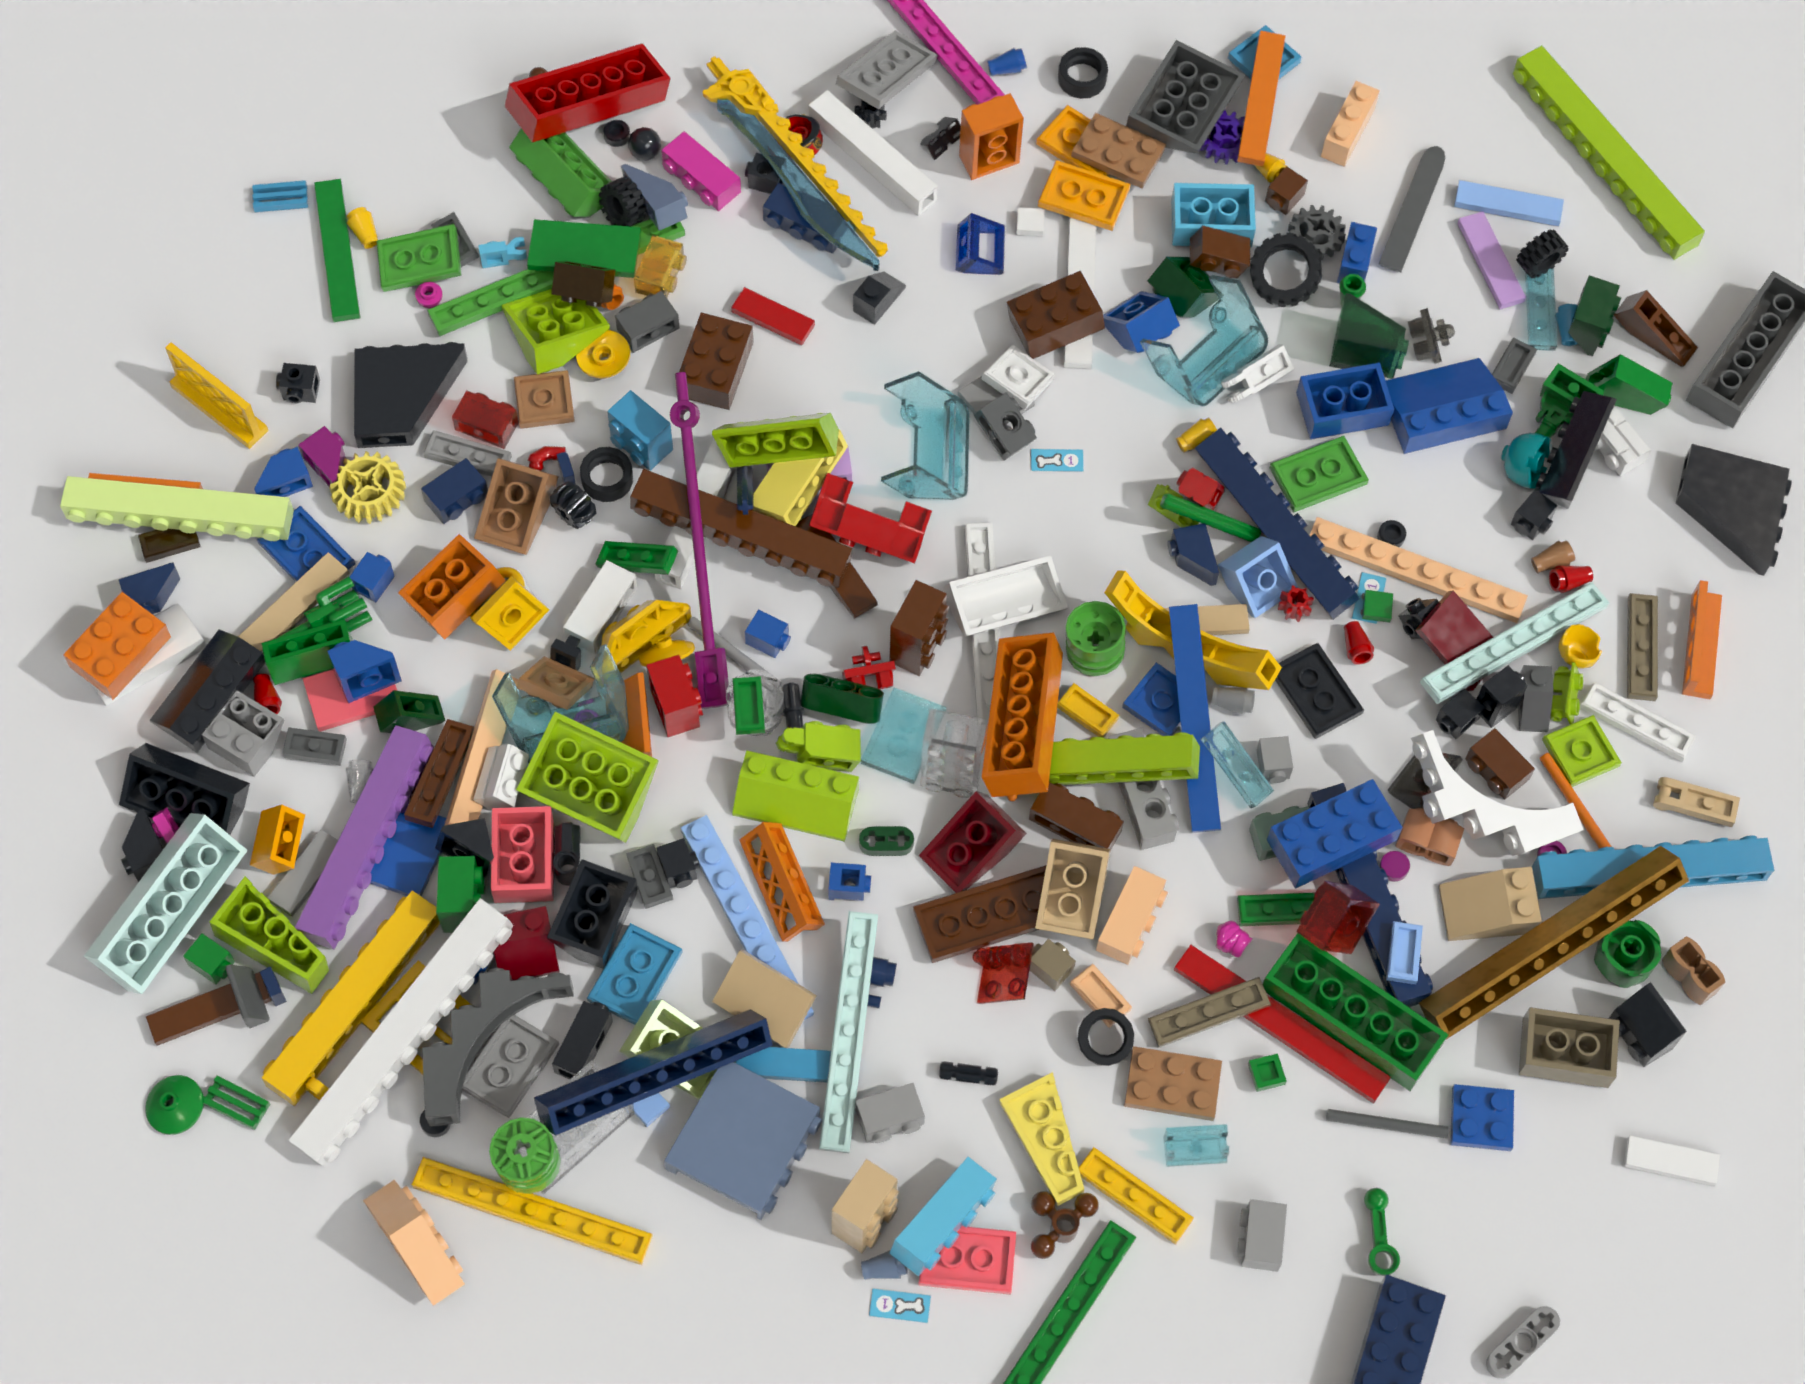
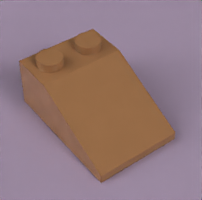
[474,458,559,555]

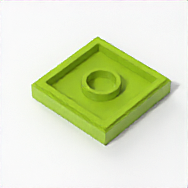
[1542,715,1622,787]

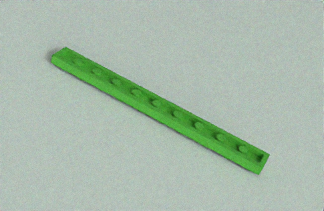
[428,219,685,337]

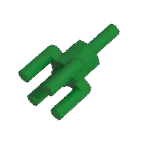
[277,576,373,638]

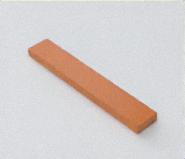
[1237,31,1286,167]

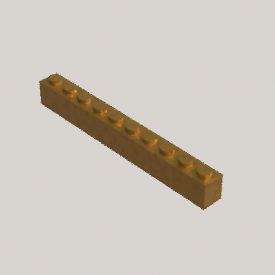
[1419,846,1689,1040]

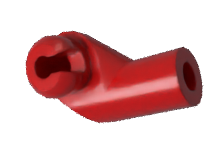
[527,446,566,471]

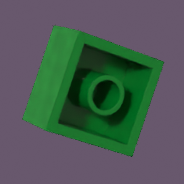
[436,856,486,933]

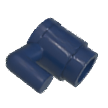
[867,957,897,1008]

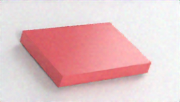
[303,669,397,732]
[919,1226,1016,1295]

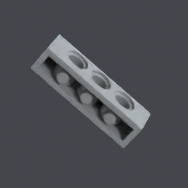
[1108,728,1179,850]

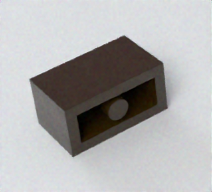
[552,261,616,307]

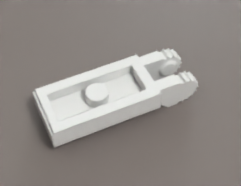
[1221,344,1294,403]

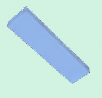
[1454,180,1564,226]

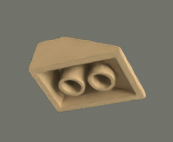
[1035,839,1111,939]
[1438,867,1542,941]

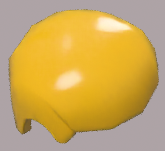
[1558,624,1602,669]

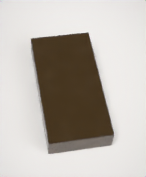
[138,529,201,563]

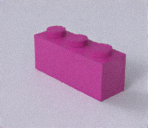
[662,131,741,211]

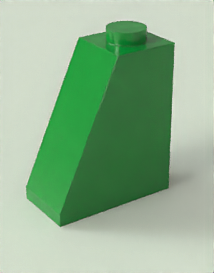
[1586,354,1673,415]

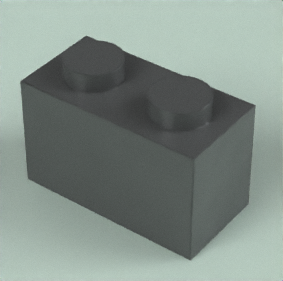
[615,291,680,353]

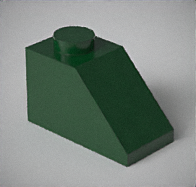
[373,690,445,733]

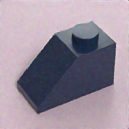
[1167,524,1219,586]
[118,562,180,614]

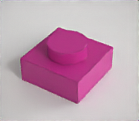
[152,807,179,843]

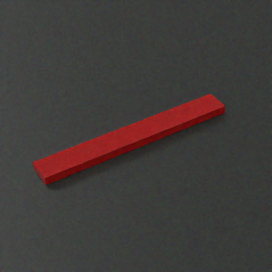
[1174,945,1391,1104]

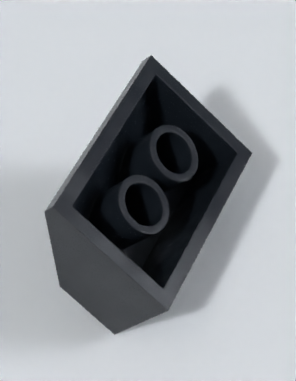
[547,859,638,969]

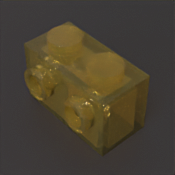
[634,235,687,297]

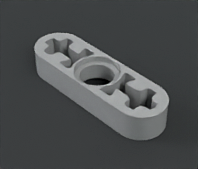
[1486,1306,1560,1379]

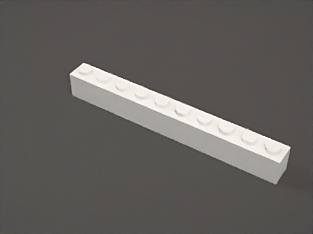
[289,898,514,1166]

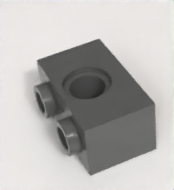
[973,392,1037,461]

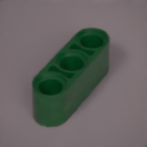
[801,674,884,724]

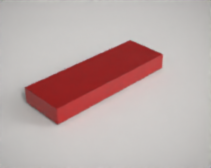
[731,287,815,345]

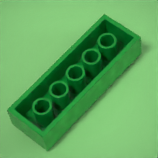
[1263,932,1449,1091]

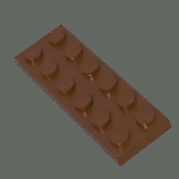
[913,865,1046,963]

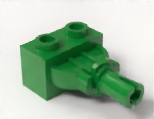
[1535,363,1605,438]

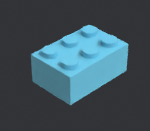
[1171,183,1256,247]

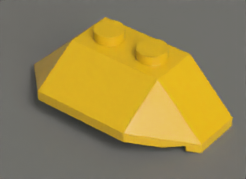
[598,600,692,686]

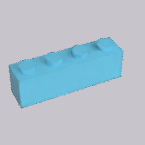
[889,1157,997,1276]

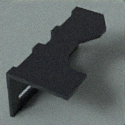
[920,117,961,160]

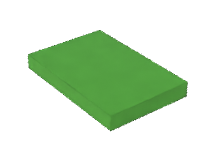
[377,224,462,292]
[1269,435,1369,513]

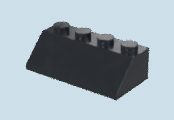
[1535,391,1617,509]
[149,629,266,753]
[119,743,250,835]

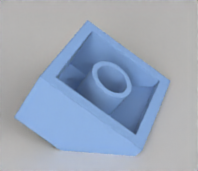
[1218,536,1298,618]

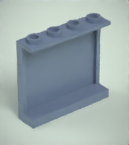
[664,1062,822,1220]

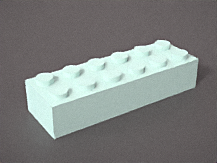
[84,813,248,994]

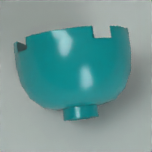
[1501,433,1552,489]

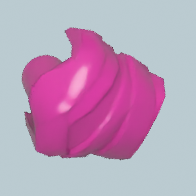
[1216,921,1253,958]

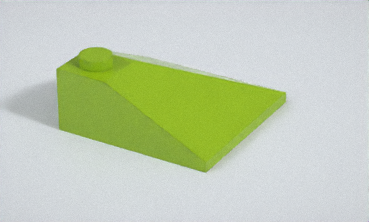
[502,289,610,375]

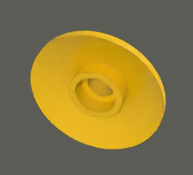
[576,330,631,378]
[639,636,695,667]

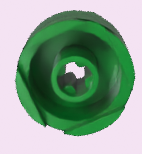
[1594,920,1662,988]

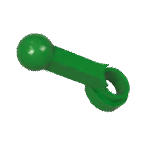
[1364,1188,1400,1276]

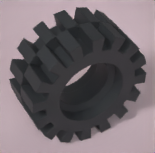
[599,177,647,227]
[1516,229,1569,278]

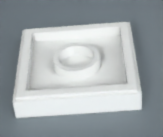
[981,344,1056,410]

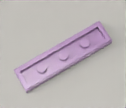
[1457,211,1526,310]

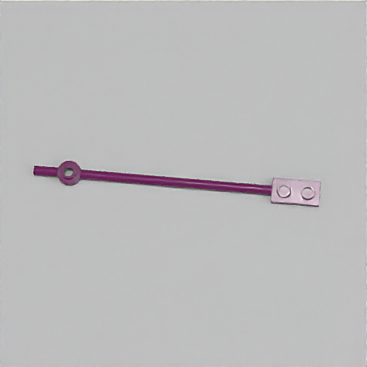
[670,372,731,709]

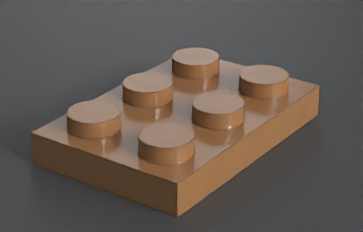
[1072,113,1166,189]
[1124,1046,1222,1121]

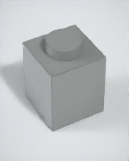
[1256,736,1293,783]

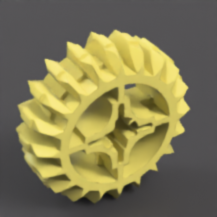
[330,451,406,524]

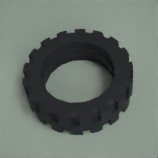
[1250,233,1322,307]

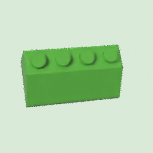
[509,129,612,217]

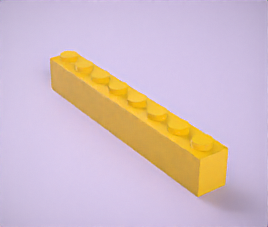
[261,891,440,1106]

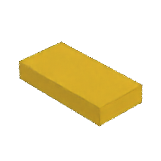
[1057,683,1119,738]

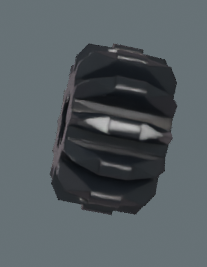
[549,481,597,529]

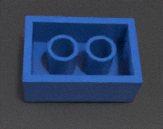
[1296,363,1394,439]

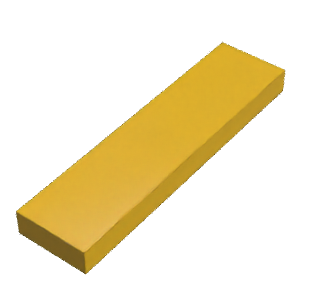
[1079,1147,1194,1244]

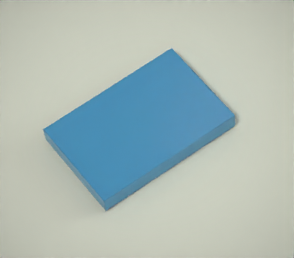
[587,923,683,1025]

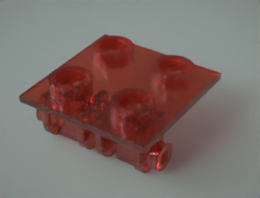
[973,942,1034,1004]

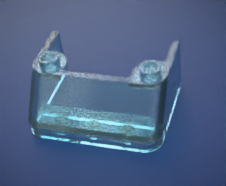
[1140,275,1268,406]
[881,371,970,500]
[492,644,629,763]

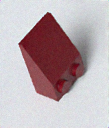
[918,791,1027,893]

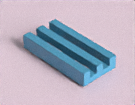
[252,180,308,212]

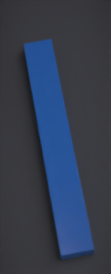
[1169,604,1221,833]

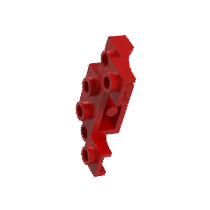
[809,473,932,564]

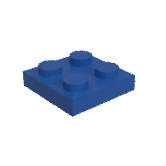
[1122,662,1181,736]
[1451,1084,1514,1151]

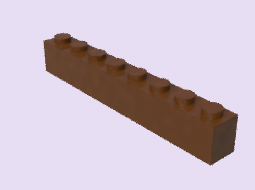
[630,468,853,588]

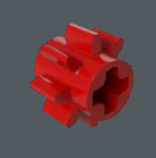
[1278,585,1314,622]

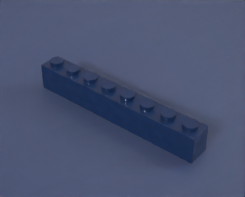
[1195,427,1360,620]
[1307,783,1433,1007]
[534,1009,773,1136]

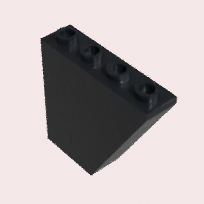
[354,342,467,448]
[1676,444,1792,576]

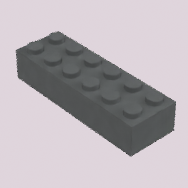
[1686,271,1805,428]

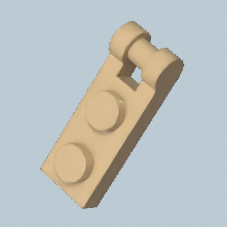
[1653,777,1740,827]

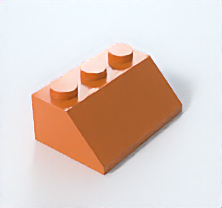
[606,672,652,757]

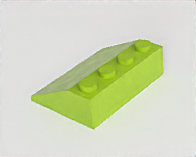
[516,712,659,843]

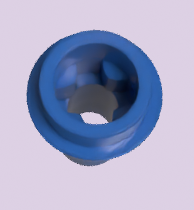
[987,48,1027,76]

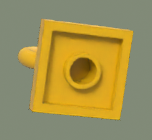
[470,567,549,651]

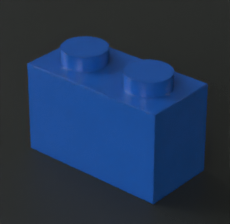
[1337,222,1378,284]

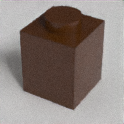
[1265,166,1308,215]

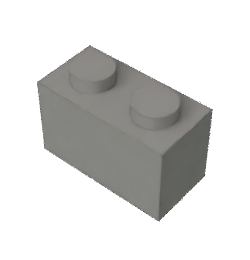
[856,1083,925,1143]
[1237,1199,1287,1272]

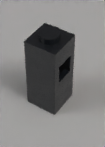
[552,1001,613,1081]

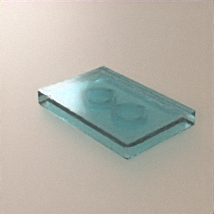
[861,687,947,784]

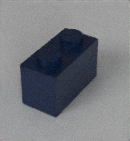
[421,458,488,524]

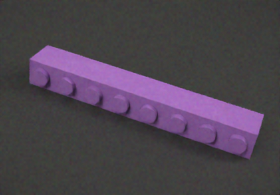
[295,725,434,950]

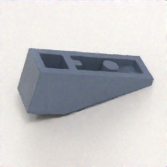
[621,164,688,230]

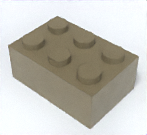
[1519,1007,1620,1088]

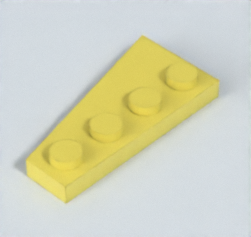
[999,1072,1084,1206]

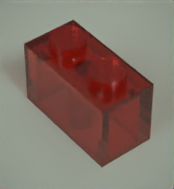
[452,390,519,449]

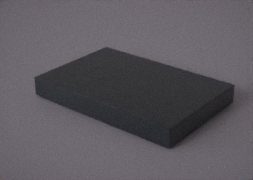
[1275,643,1364,739]

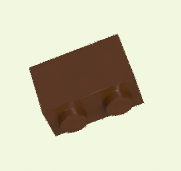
[1190,225,1250,278]
[1465,728,1535,800]

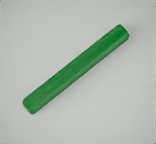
[1160,494,1261,542]

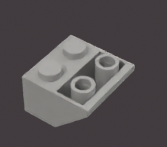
[202,690,284,777]

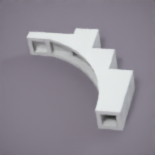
[1411,730,1584,856]

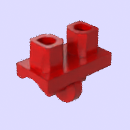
[842,646,896,689]

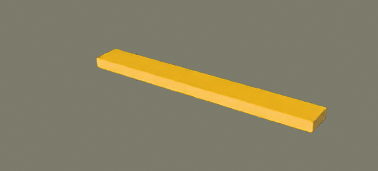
[411,1157,653,1265]

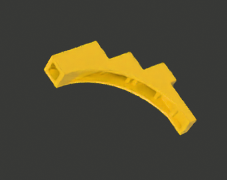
[1104,570,1282,690]

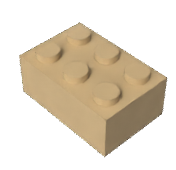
[831,1159,899,1253]

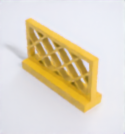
[165,342,269,449]

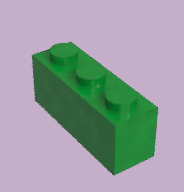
[261,619,353,685]

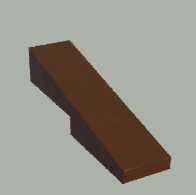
[796,514,878,619]

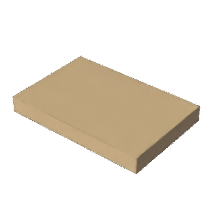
[712,950,817,1048]

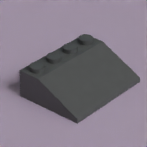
[1126,40,1245,154]

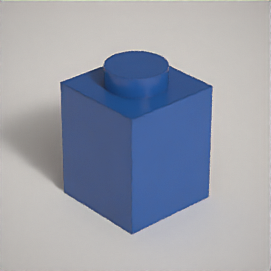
[350,552,395,603]
[745,609,791,658]

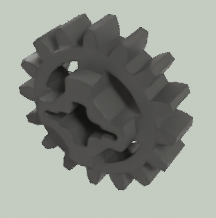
[1288,205,1346,260]

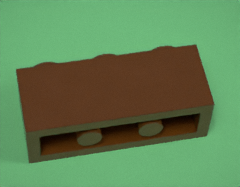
[1029,782,1124,849]

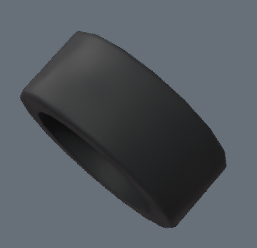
[1058,47,1108,99]
[580,447,633,502]
[1078,1008,1135,1066]

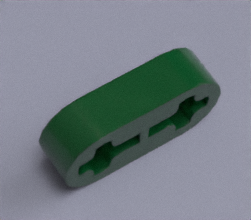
[859,826,914,856]

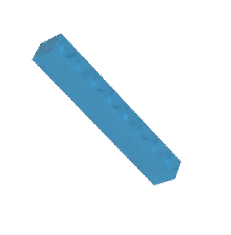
[1532,835,1774,899]

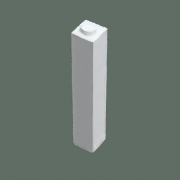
[809,90,938,216]
[655,439,737,589]

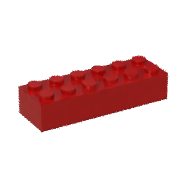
[505,43,671,143]

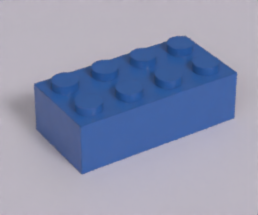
[1267,779,1403,889]

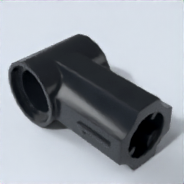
[553,822,581,886]

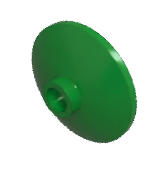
[145,1075,204,1135]

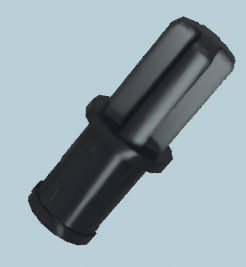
[782,683,805,729]

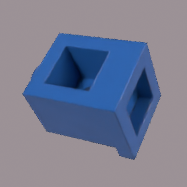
[828,862,871,901]

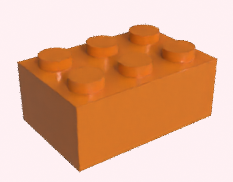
[959,93,1024,180]
[398,534,506,640]
[63,592,171,700]

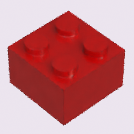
[646,654,703,738]

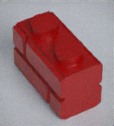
[1176,467,1225,510]

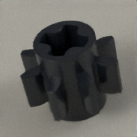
[855,99,887,129]

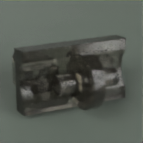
[1408,308,1455,364]

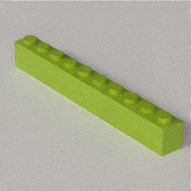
[1512,45,1705,260]

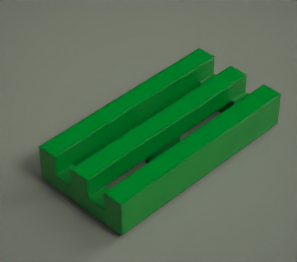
[204,1075,270,1130]

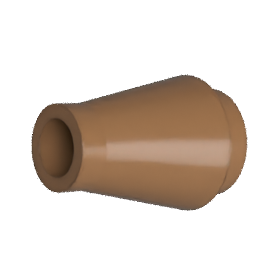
[1531,540,1575,573]

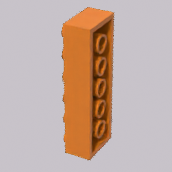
[982,632,1063,797]

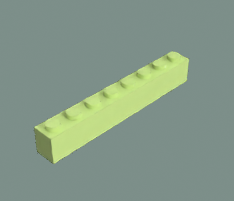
[60,476,294,541]

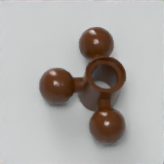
[1031,1191,1099,1259]

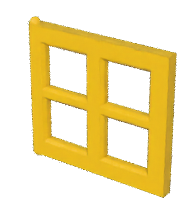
[361,960,471,1075]

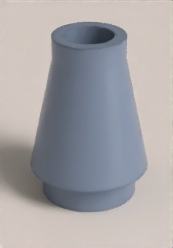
[861,1250,908,1280]

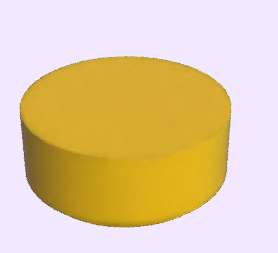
[304,1077,329,1101]

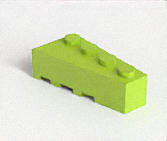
[209,876,329,994]

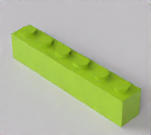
[1049,732,1200,785]

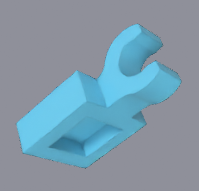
[478,237,527,268]

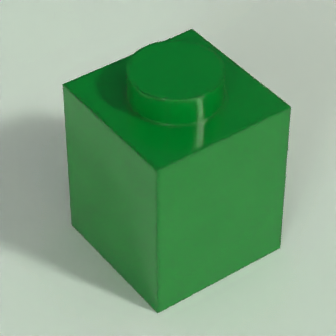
[183,933,235,985]

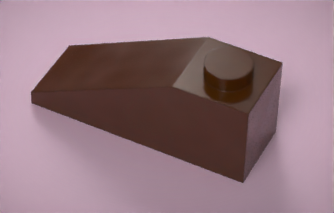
[1614,290,1698,367]

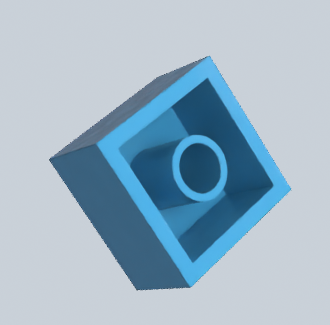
[607,390,673,471]

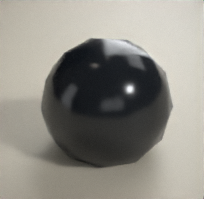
[628,127,661,161]

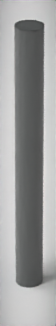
[1326,1109,1449,1139]

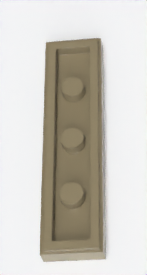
[1627,593,1658,701]
[1148,977,1271,1048]

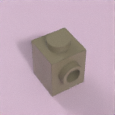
[1028,938,1076,991]

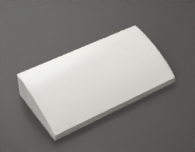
[943,555,1068,637]
[94,603,206,706]

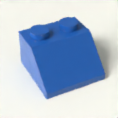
[1103,291,1180,353]
[327,640,402,704]

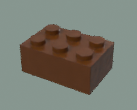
[1006,270,1105,359]
[679,312,754,410]
[889,580,949,676]

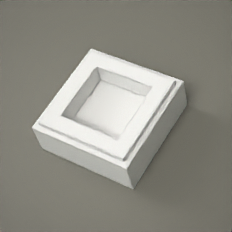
[1017,207,1044,236]

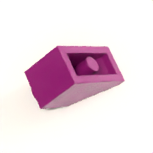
[298,426,346,488]

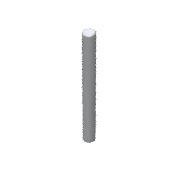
[688,617,782,691]

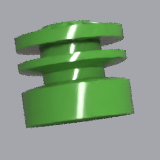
[1066,601,1126,676]
[489,1117,561,1194]

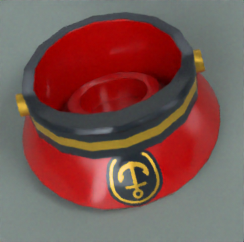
[775,114,823,158]

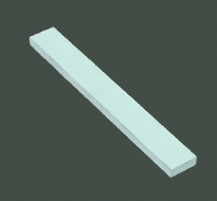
[1420,582,1609,704]
[819,911,878,1153]

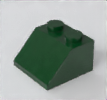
[1147,257,1226,318]

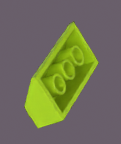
[712,412,839,468]
[732,750,859,842]

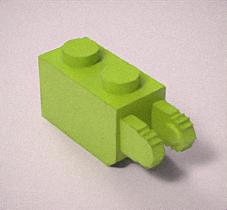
[775,721,861,772]

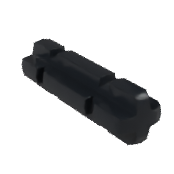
[939,1061,998,1086]

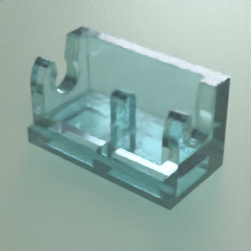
[1163,1124,1229,1167]

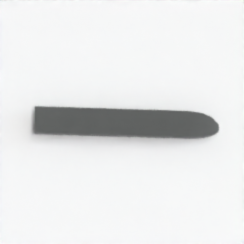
[1378,146,1445,273]

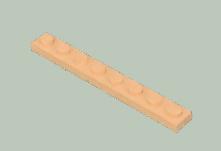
[1309,517,1528,623]

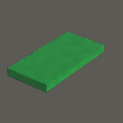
[527,219,641,278]

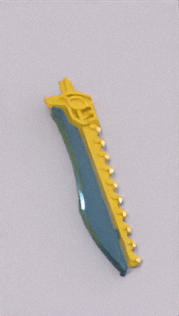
[703,56,888,271]

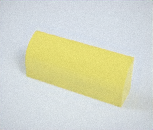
[752,430,848,526]

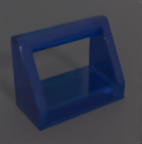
[956,213,1005,275]

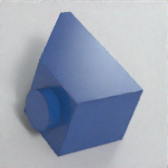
[254,447,313,497]

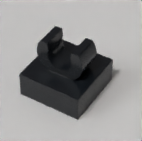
[550,635,581,671]

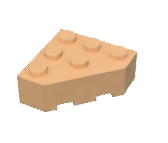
[363,1180,465,1306]

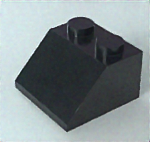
[1608,982,1687,1067]

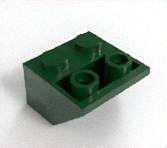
[1568,275,1621,357]

